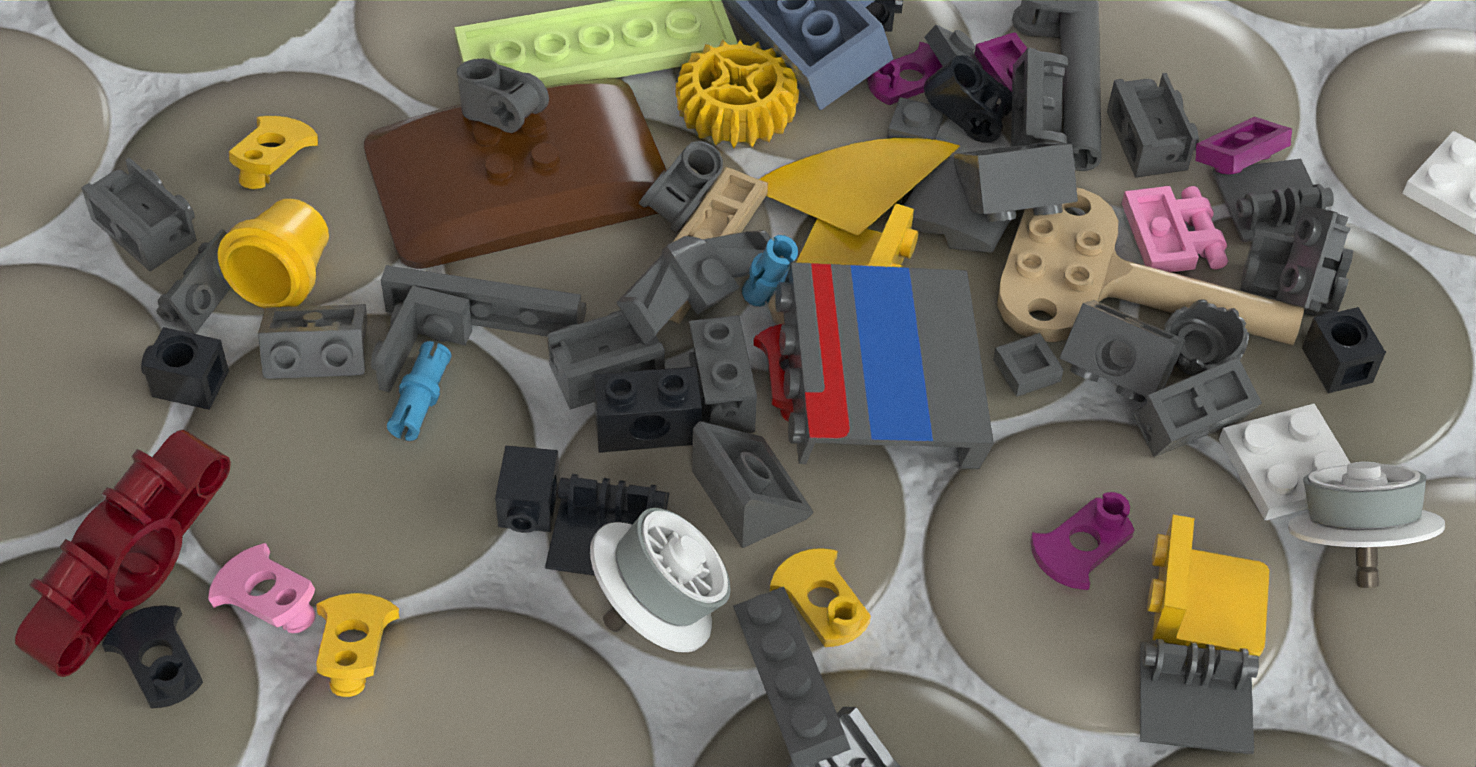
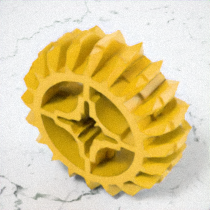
[675,38,799,149]

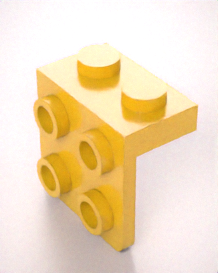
[796,204,918,267]
[1147,514,1269,657]

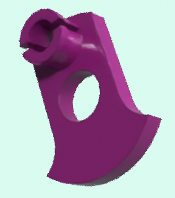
[867,41,943,105]
[1030,492,1135,590]

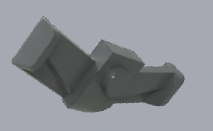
[617,230,784,345]

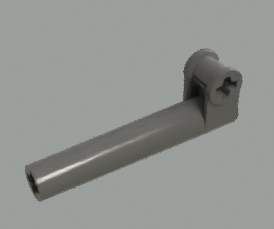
[1012,0,1102,171]

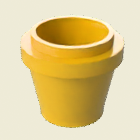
[218,199,329,309]

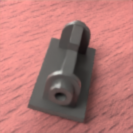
[1276,206,1351,312]
[156,229,231,334]

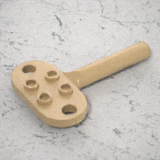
[997,188,1304,346]

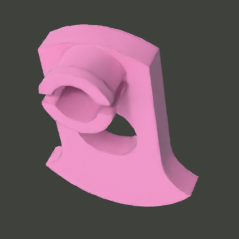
[208,543,316,633]

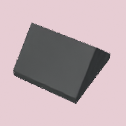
[692,421,814,548]

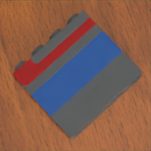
[775,262,994,469]

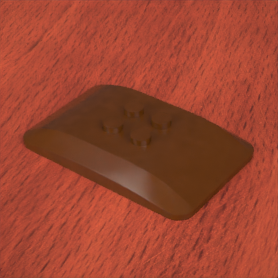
[364,78,667,269]

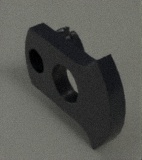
[102,605,203,708]

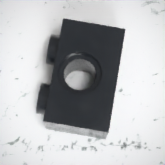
[593,367,702,453]

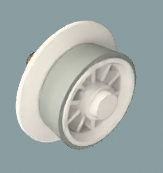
[1288,462,1445,588]
[590,508,730,652]

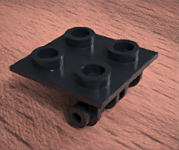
[545,473,670,576]

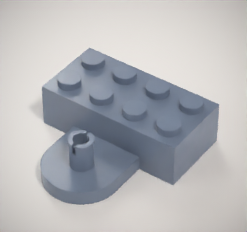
[722,0,893,110]

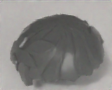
[1164,299,1250,376]

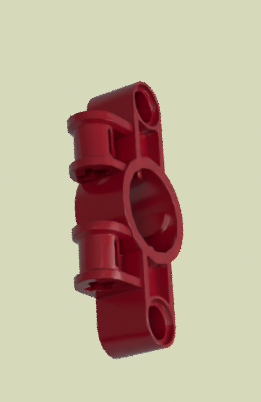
[15,430,231,677]

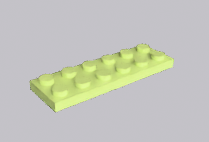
[454,0,737,86]

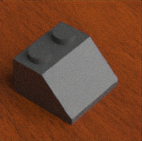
[953,142,1078,222]

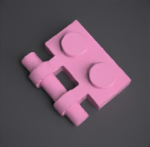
[1122,186,1228,272]

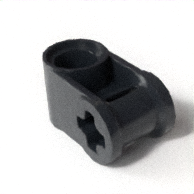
[924,54,1012,143]

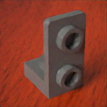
[371,285,472,392]

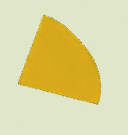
[759,138,960,236]

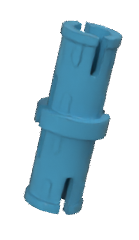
[742,235,798,307]
[387,341,452,441]

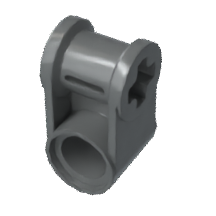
[457,58,549,133]
[638,141,723,233]

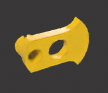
[229,116,318,189]
[770,548,871,647]
[316,593,399,697]

